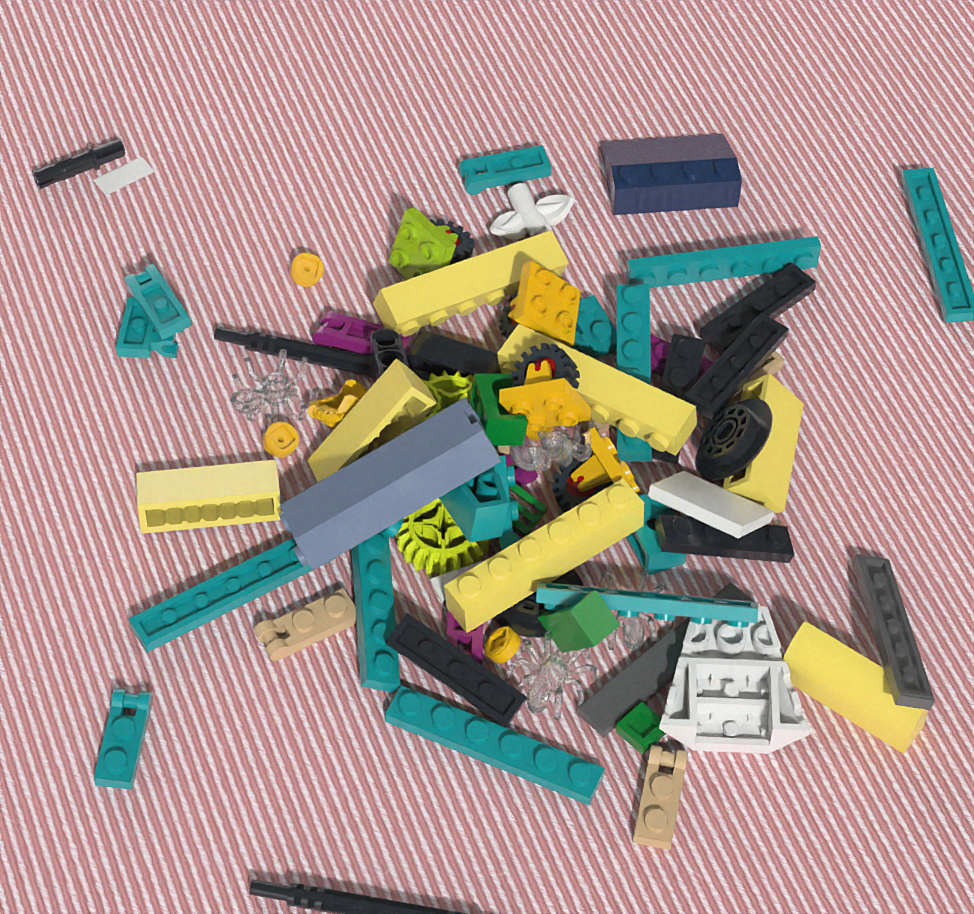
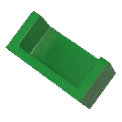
[469,374,528,446]
[537,590,620,653]

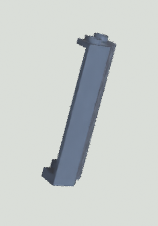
[279,397,501,571]

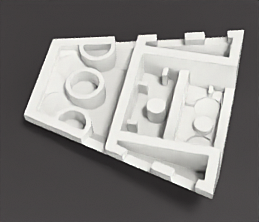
[659,606,811,754]

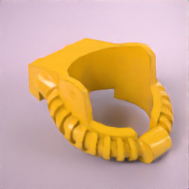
[307,379,368,428]

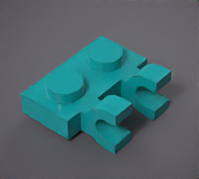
[570,295,617,358]
[115,297,183,358]

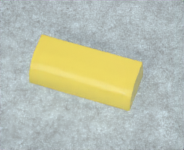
[307,359,437,482]
[723,373,804,513]
[136,460,281,534]
[783,621,928,754]

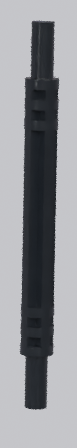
[214,327,441,381]
[249,879,468,914]

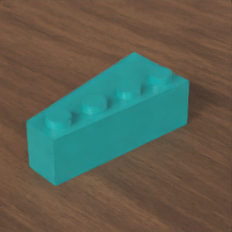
[419,413,509,543]

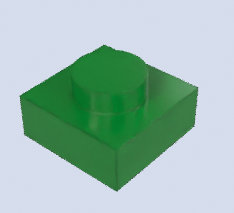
[615,702,667,755]

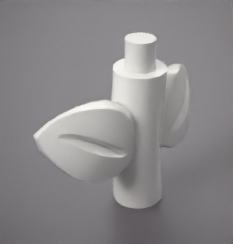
[490,183,575,240]

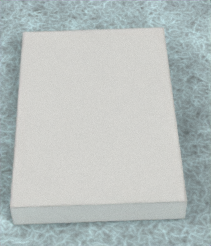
[648,471,774,538]

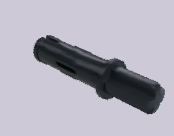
[32,139,126,190]

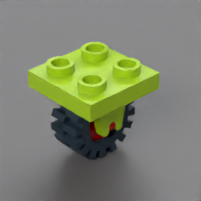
[388,207,475,280]

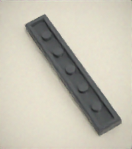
[852,554,935,710]
[577,582,754,738]

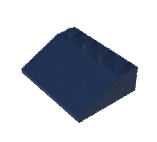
[600,134,742,215]

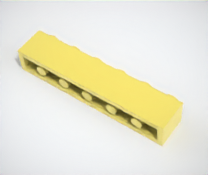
[373,230,569,337]
[497,324,697,456]
[444,478,644,633]

